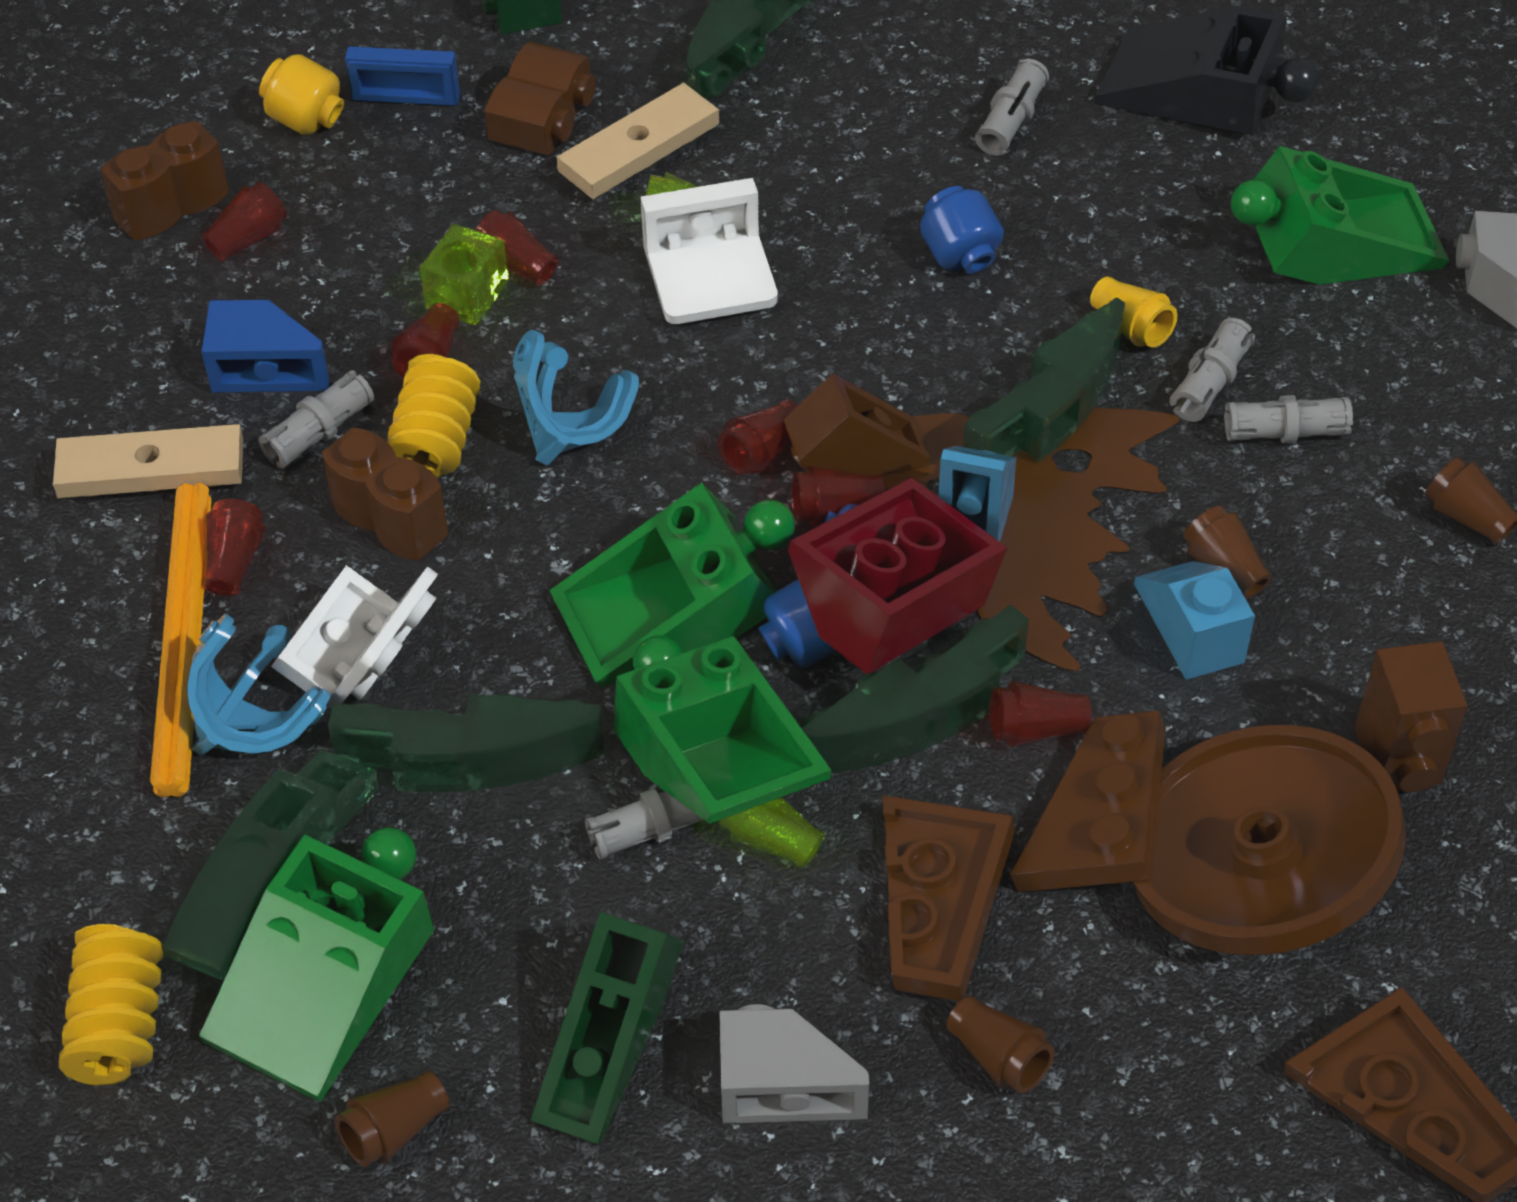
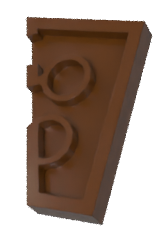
[1010,710,1166,892]
[882,795,1015,1001]
[1285,987,1517,1202]

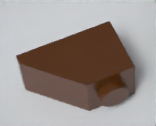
[783,373,931,483]

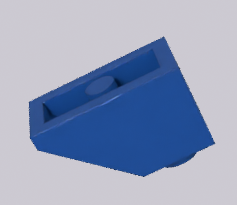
[201,300,330,393]

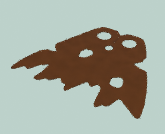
[840,407,1180,671]

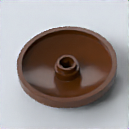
[1132,725,1406,955]

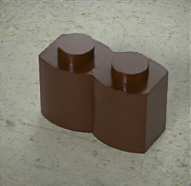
[485,41,596,155]
[100,121,229,241]
[322,428,449,561]

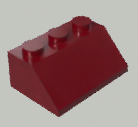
[788,477,1007,675]

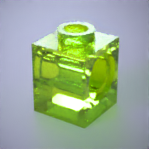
[419,224,509,326]

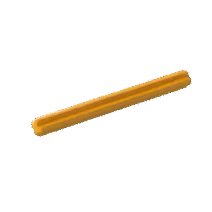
[150,482,212,798]

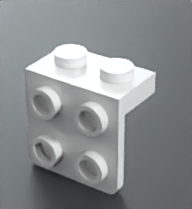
[641,178,778,324]
[271,565,438,712]

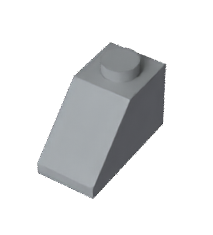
[1456,211,1517,328]
[720,1004,869,1123]

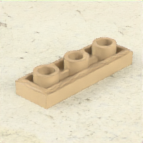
[557,82,719,199]
[53,424,243,498]

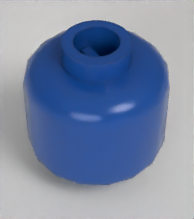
[920,186,1004,274]
[758,579,837,668]

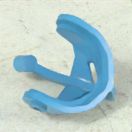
[513,329,639,465]
[187,613,331,756]

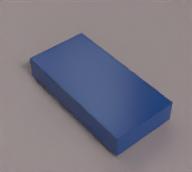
[345,46,460,106]

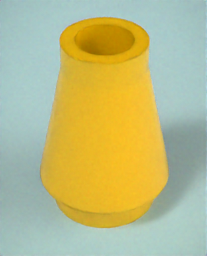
[1090,276,1178,348]

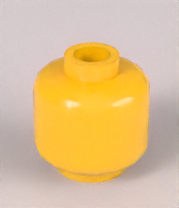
[259,54,344,136]

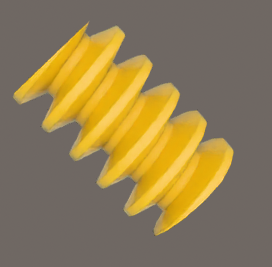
[387,354,481,479]
[59,924,164,1086]

